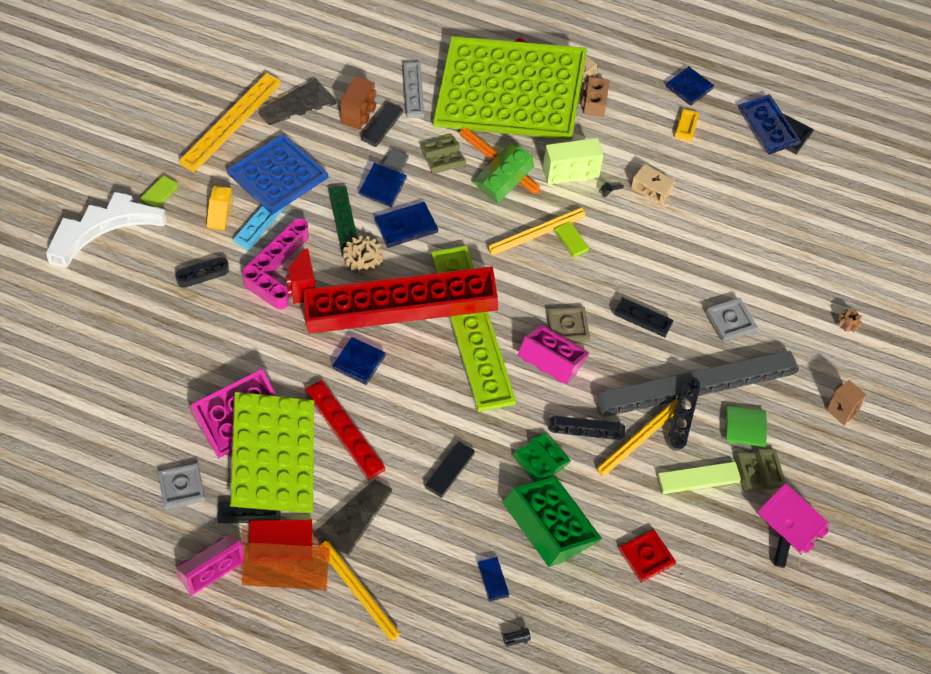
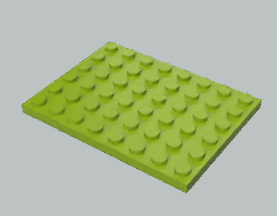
[433,36,587,140]

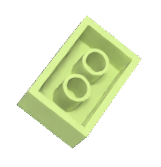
[543,138,603,184]

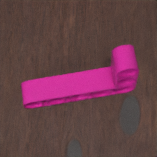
[242,218,309,310]

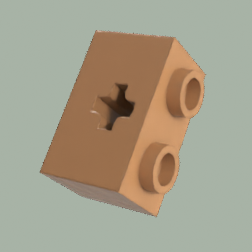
[827,380,867,425]

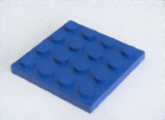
[226,134,329,215]

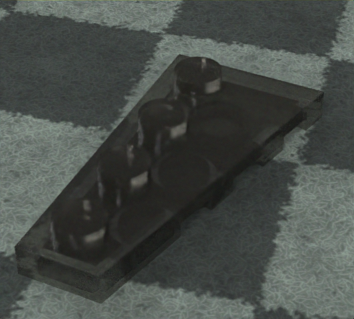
[259,79,336,125]
[313,479,392,556]

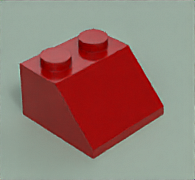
[286,248,315,304]

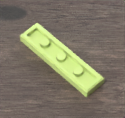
[658,462,741,494]

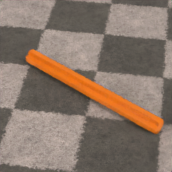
[460,128,540,194]

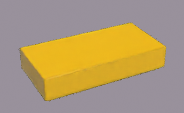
[675,109,699,142]

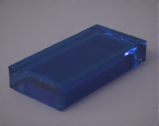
[477,557,509,602]

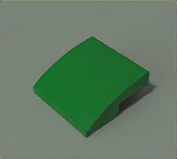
[513,432,571,482]

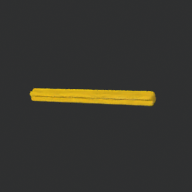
[488,208,585,255]
[597,399,682,476]
[319,541,400,641]

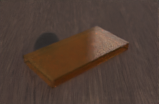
[242,543,330,591]

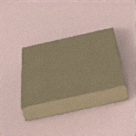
[547,307,590,343]

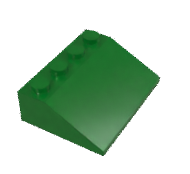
[503,476,602,567]

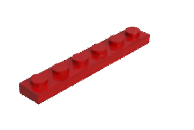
[305,380,385,480]

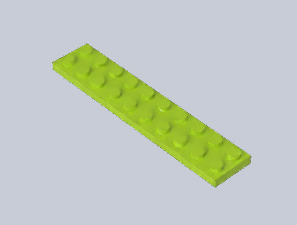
[431,246,516,412]

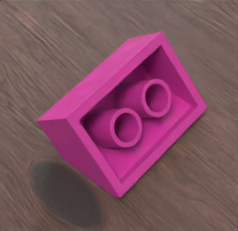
[517,324,590,384]
[176,535,245,596]

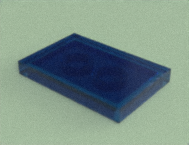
[374,202,438,248]

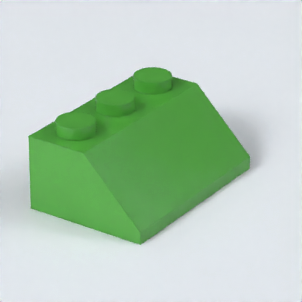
[472,145,535,203]

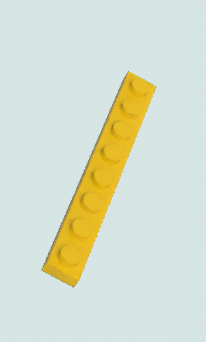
[179,73,281,173]

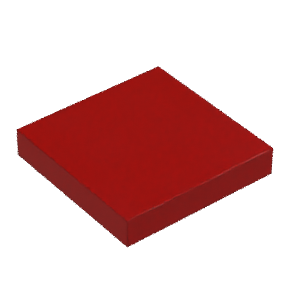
[618,529,676,583]

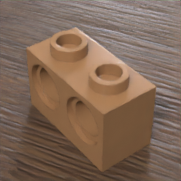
[581,77,610,117]

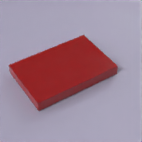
[249,519,313,562]

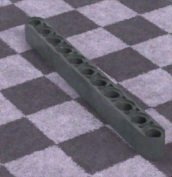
[595,351,799,417]

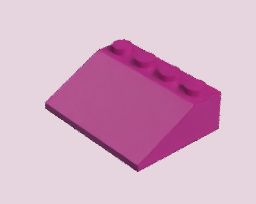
[188,369,276,458]

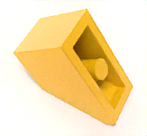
[207,185,234,230]

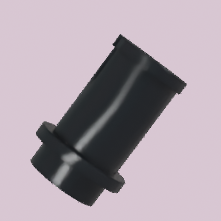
[502,627,531,648]

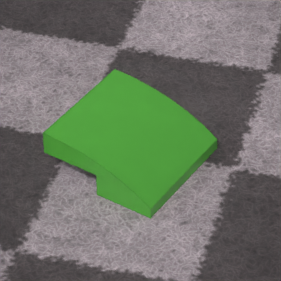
[725,406,767,447]

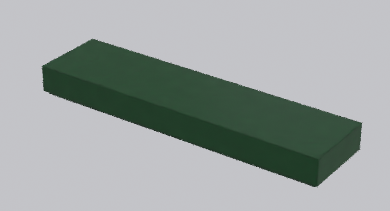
[328,186,358,249]

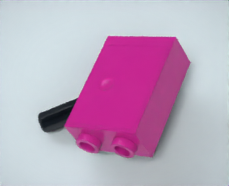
[757,483,830,568]

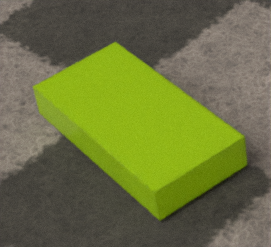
[140,175,178,207]
[554,222,589,258]

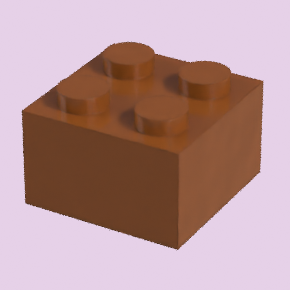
[341,76,377,130]

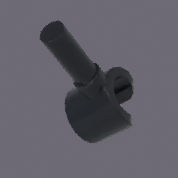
[599,183,624,197]

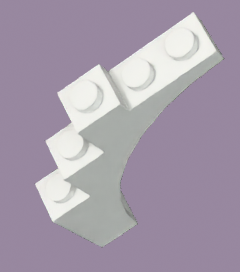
[46,192,167,268]

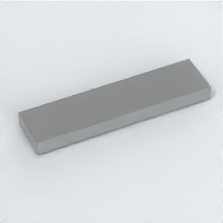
[403,62,424,118]

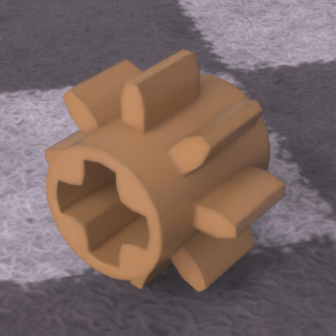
[838,309,862,333]

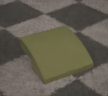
[420,136,466,174]
[734,449,786,492]

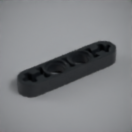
[667,376,700,451]
[548,416,625,440]

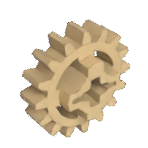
[343,236,384,274]

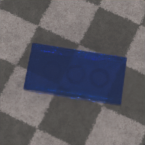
[738,94,801,155]

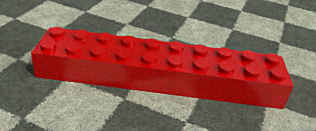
[303,266,498,334]

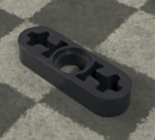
[175,257,229,287]

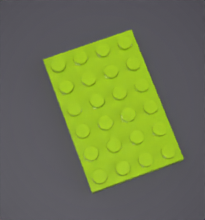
[230,392,314,513]

